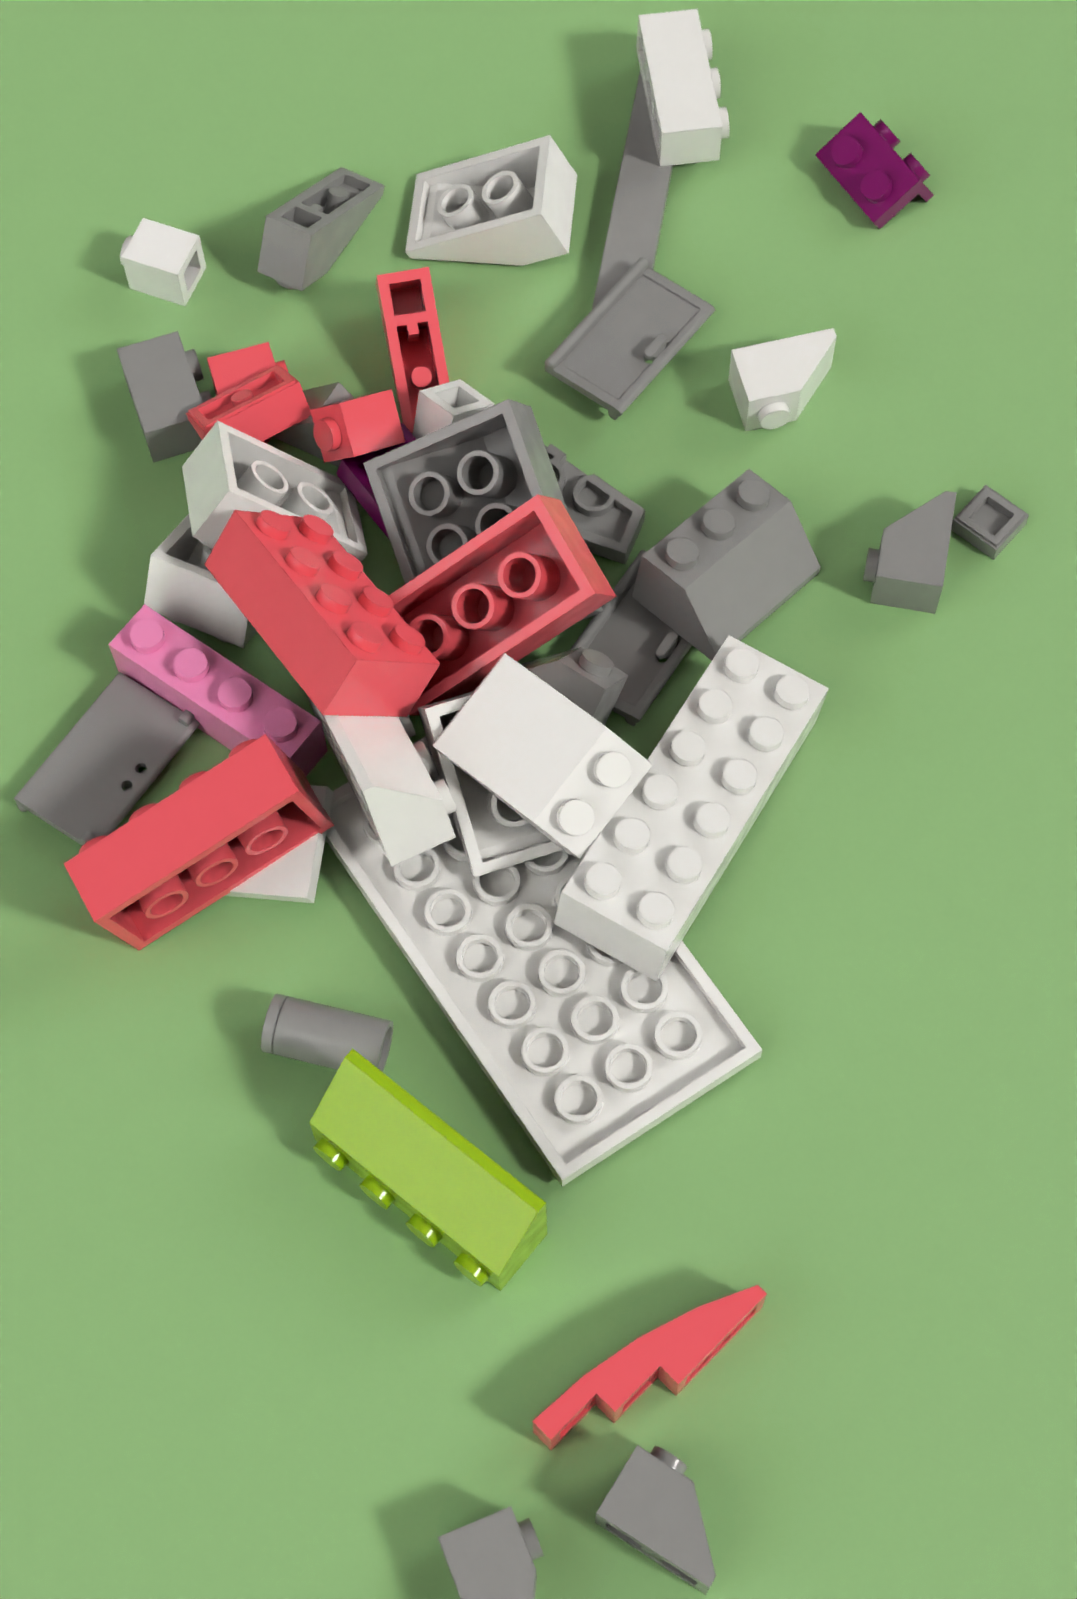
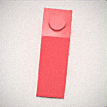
[376,267,449,433]

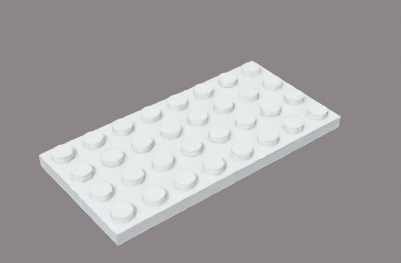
[325,736,762,1187]

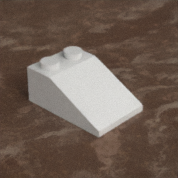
[405,135,577,266]
[182,420,368,561]
[144,514,257,648]
[431,653,653,859]
[418,675,563,877]

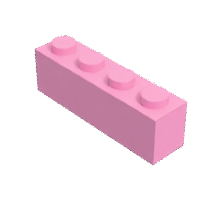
[108,604,328,776]

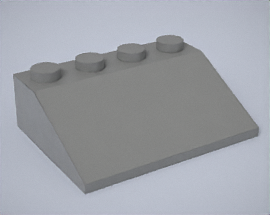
[363,399,603,621]

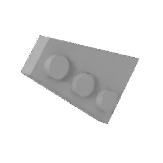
[545,444,645,564]

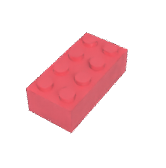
[389,494,617,716]
[204,510,440,717]
[63,734,334,950]

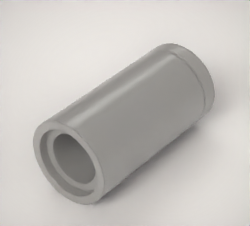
[261,994,393,1072]

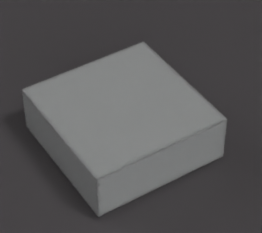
[951,485,1029,560]

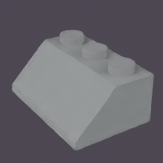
[632,469,821,661]

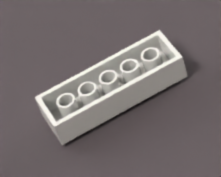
[554,635,829,982]

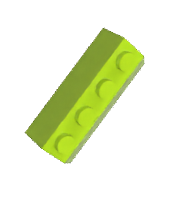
[309,1048,547,1291]

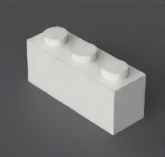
[636,9,729,167]

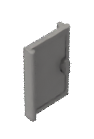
[545,257,715,420]
[570,550,692,726]
[14,672,200,846]

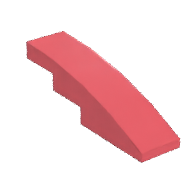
[532,1285,767,1450]

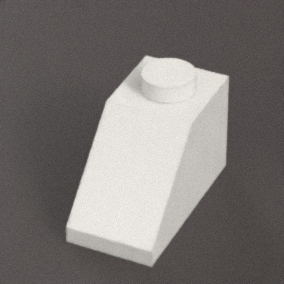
[728,328,837,431]

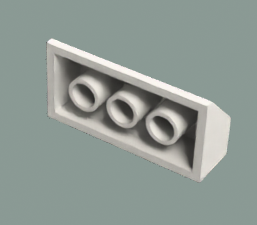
[307,696,457,867]

